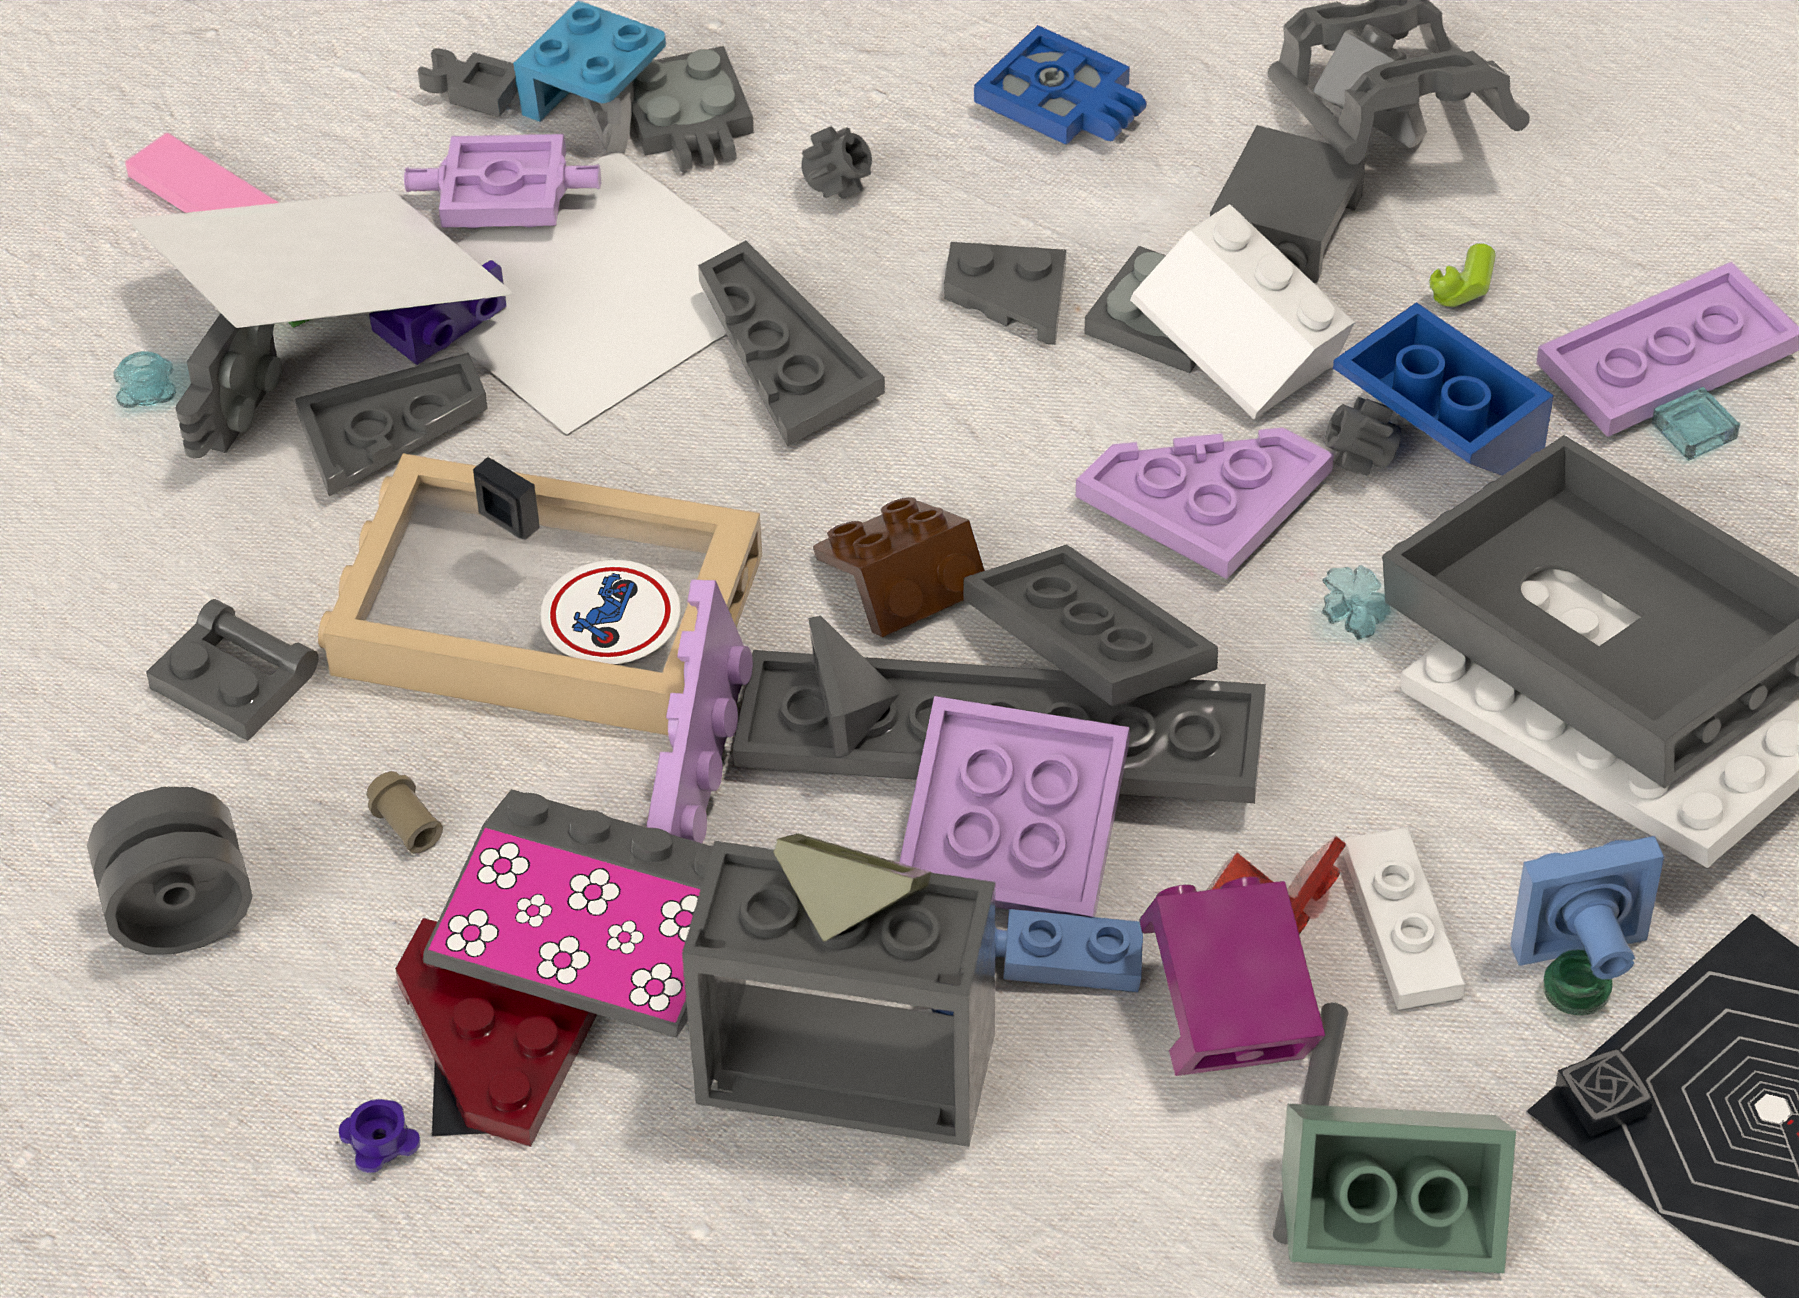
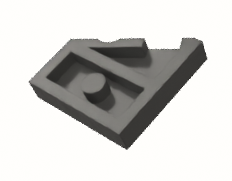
[944,242,1066,345]

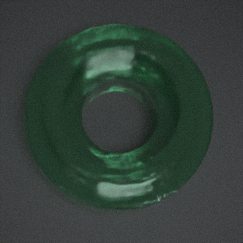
[1543,950,1613,1016]

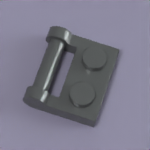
[146,599,318,741]

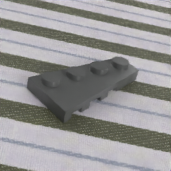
[698,240,885,447]

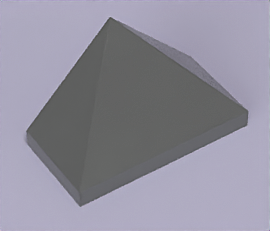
[808,616,901,757]

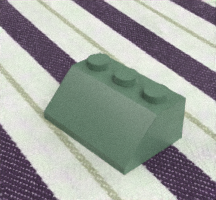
[1282,1103,1516,1273]

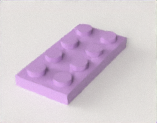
[1536,262,1799,437]

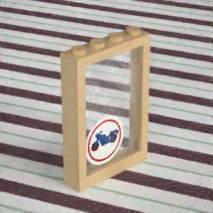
[318,453,762,736]

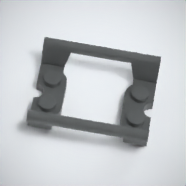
[1268,0,1530,165]

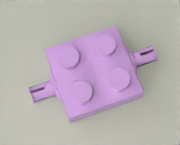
[404,134,601,228]

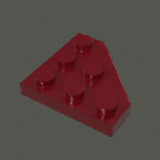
[395,918,597,1147]

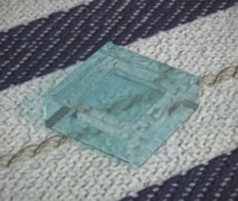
[1652,387,1740,461]

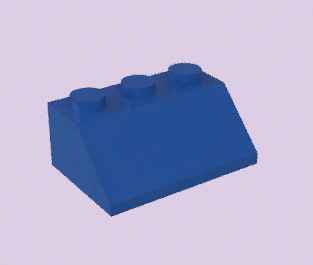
[1333,302,1554,476]

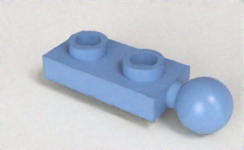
[995,909,1143,992]

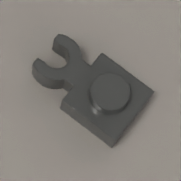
[417,48,518,117]

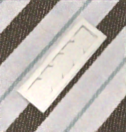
[1342,827,1465,1010]

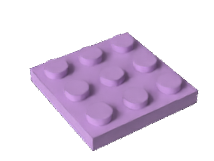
[899,696,1130,917]

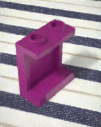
[1139,877,1326,1076]

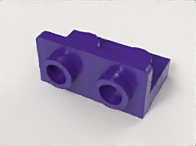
[369,260,507,365]

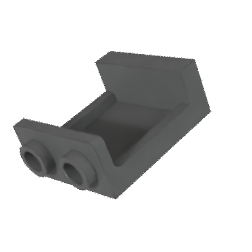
[1210,125,1366,283]

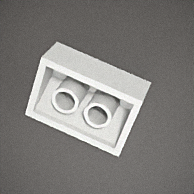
[1130,204,1355,419]

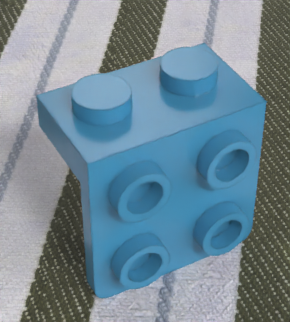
[514,0,666,122]

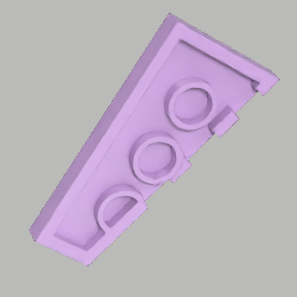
[646,580,753,843]

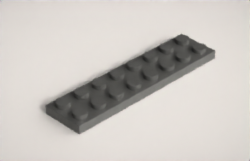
[733,650,1266,804]

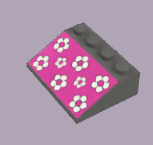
[423,789,713,1038]

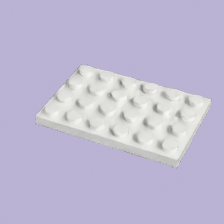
[1401,569,1799,868]

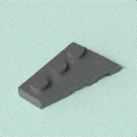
[295,353,488,497]

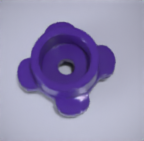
[338,1099,420,1173]

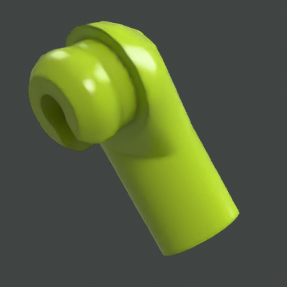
[1429,243,1496,308]

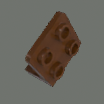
[813,497,985,637]

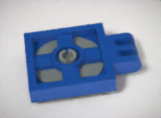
[974,25,1147,145]

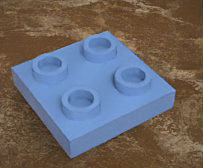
[1510,836,1664,979]

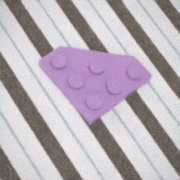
[1075,428,1334,579]

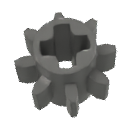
[801,125,872,199]
[1325,397,1401,476]

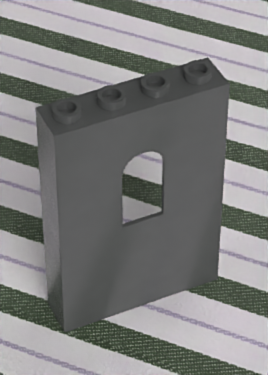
[1382,435,1799,789]

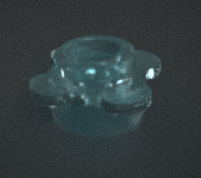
[113,351,176,408]

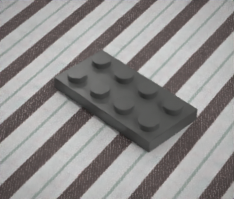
[964,544,1218,706]

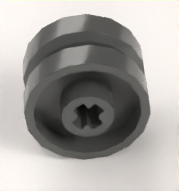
[87,787,253,954]

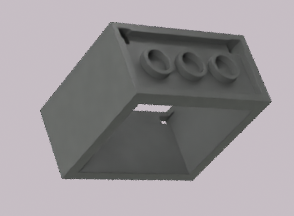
[682,841,995,1147]

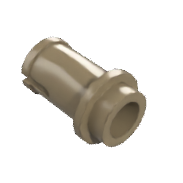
[366,771,443,854]

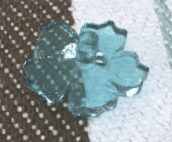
[1322,565,1391,640]

